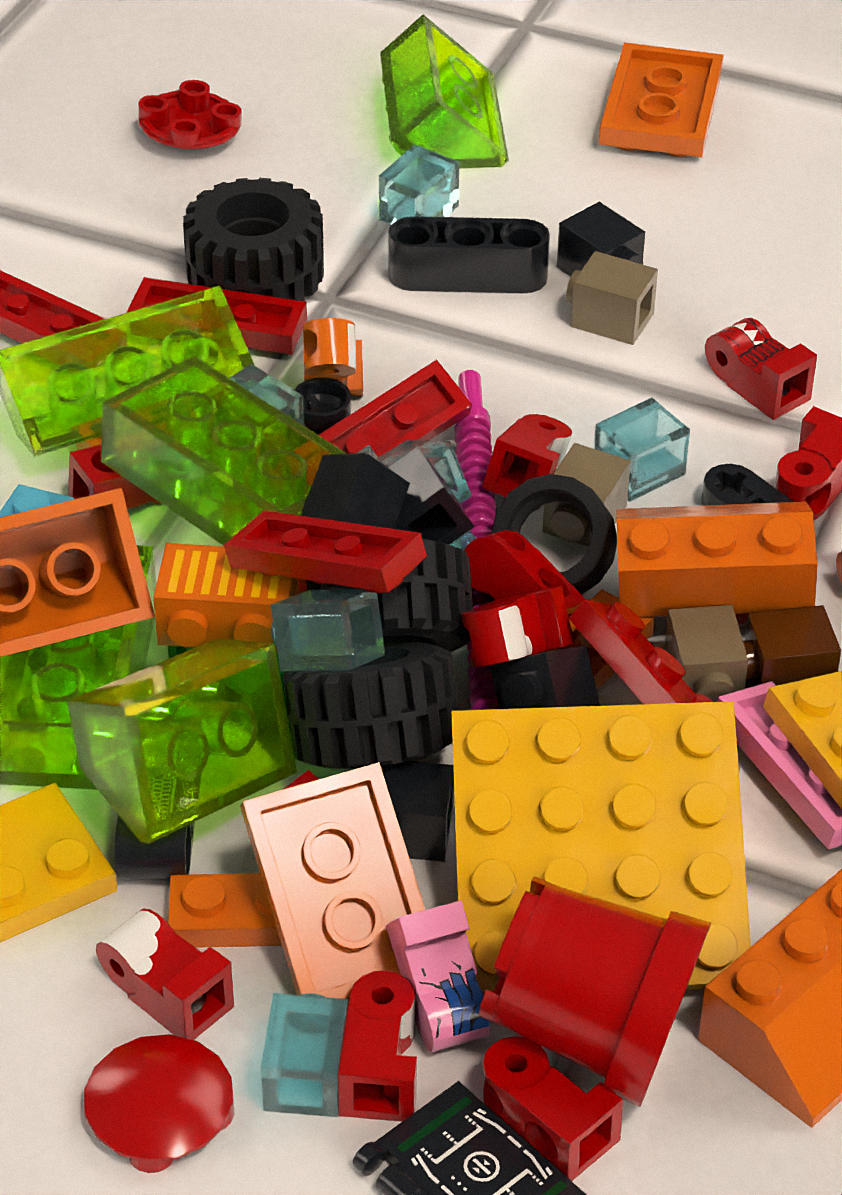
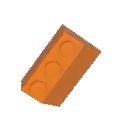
[0,488,155,657]
[616,502,818,617]
[698,869,842,1128]

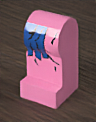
[385,900,490,1052]

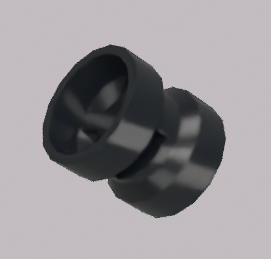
[292,377,351,449]

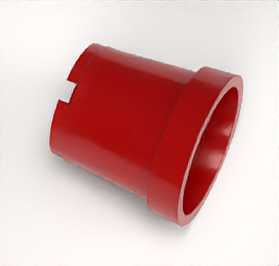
[479,876,712,1107]

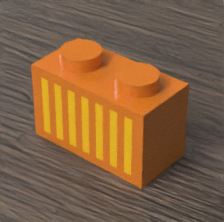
[153,543,299,653]

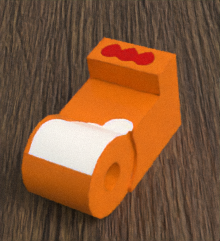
[303,318,363,396]

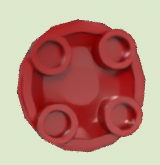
[138,80,242,149]
[84,1034,234,1173]

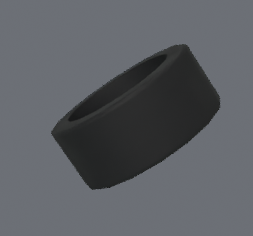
[492,474,617,595]

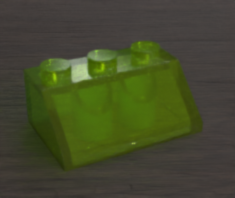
[380,14,509,170]
[67,638,297,843]

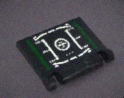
[353,1081,586,1195]

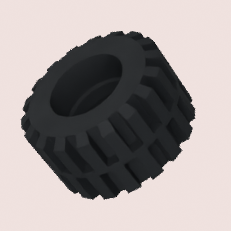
[183,177,324,302]
[306,539,473,654]
[283,642,459,769]

